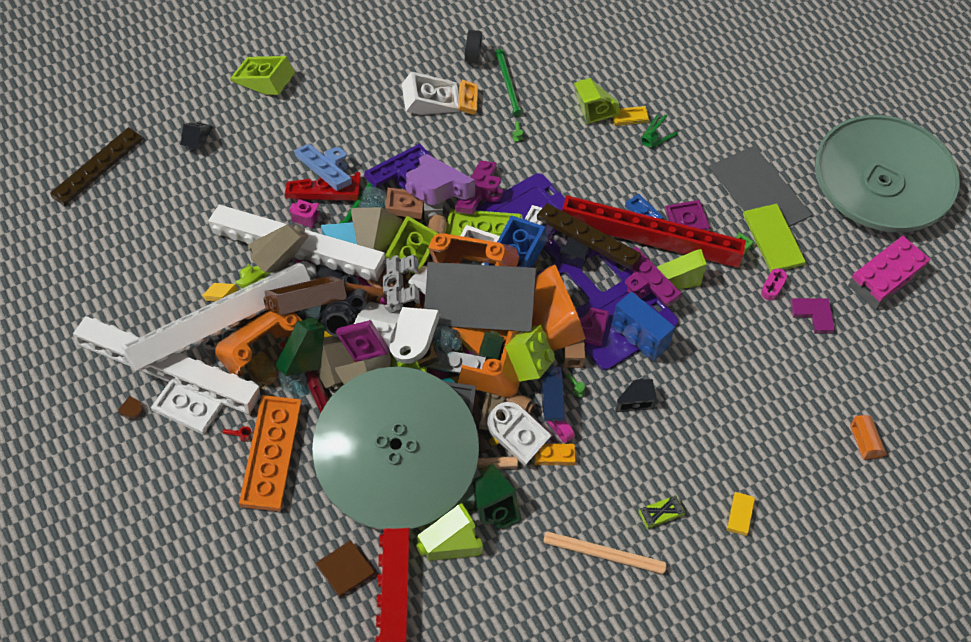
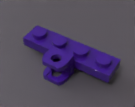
[364,143,431,190]

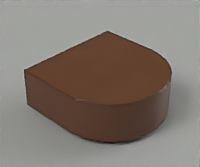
[117,396,143,420]

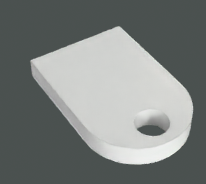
[389,307,440,363]
[488,402,551,465]

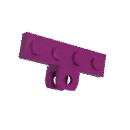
[455,160,503,214]
[625,246,682,308]

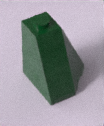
[276,318,325,376]
[475,463,522,529]

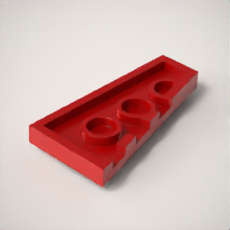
[285,172,361,201]

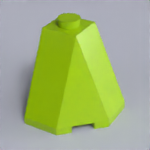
[574,78,620,124]
[416,503,483,561]

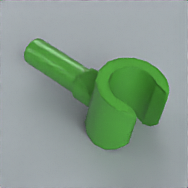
[512,121,523,142]
[566,373,585,398]

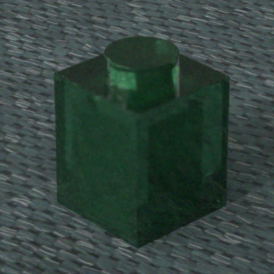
[478,331,504,360]

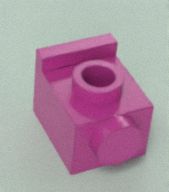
[290,199,320,228]

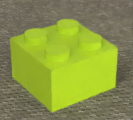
[505,325,555,382]

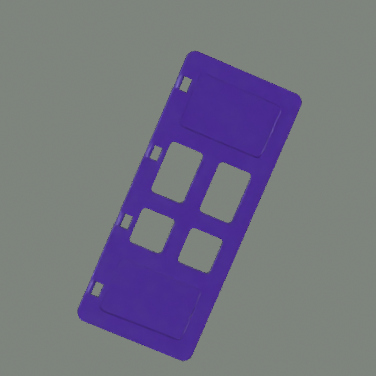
[475,173,678,370]

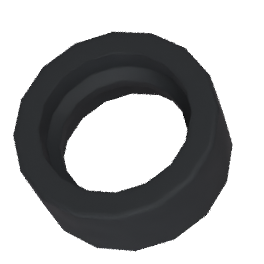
[465,30,482,63]

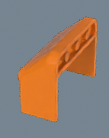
[458,330,520,397]

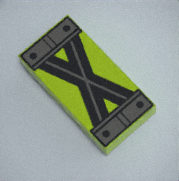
[638,495,685,529]

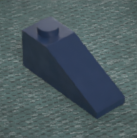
[540,366,565,421]

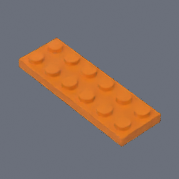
[239,395,302,512]

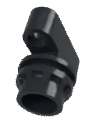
[318,288,368,337]

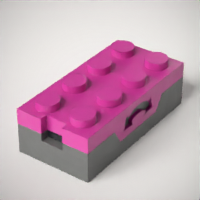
[848,236,931,310]

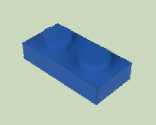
[625,194,663,219]

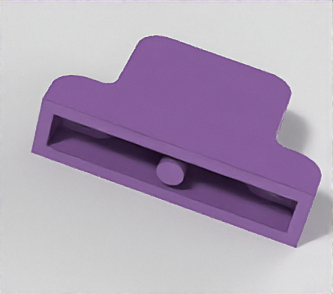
[405,154,475,205]

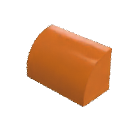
[850,415,886,460]

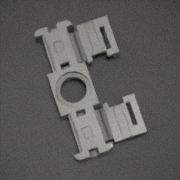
[383,254,420,312]

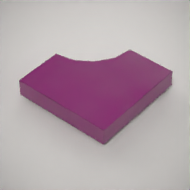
[579,307,609,346]

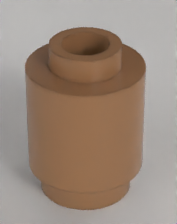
[428,215,447,234]
[504,393,534,415]

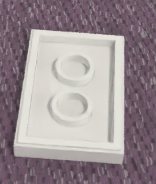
[151,378,224,435]

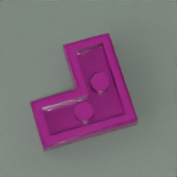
[790,298,834,334]

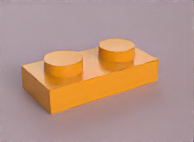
[458,79,478,115]
[534,444,575,466]

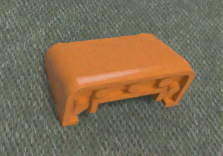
[428,233,519,267]
[532,265,586,352]
[215,310,302,377]

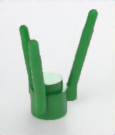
[640,114,678,148]

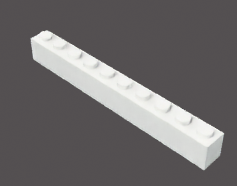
[208,205,386,281]
[121,263,310,371]
[73,316,261,415]

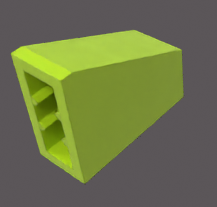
[657,249,707,289]

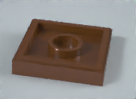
[315,540,375,598]

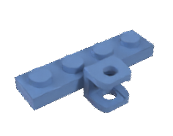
[295,144,352,191]

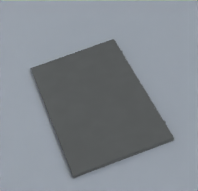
[708,145,812,227]
[424,262,536,332]

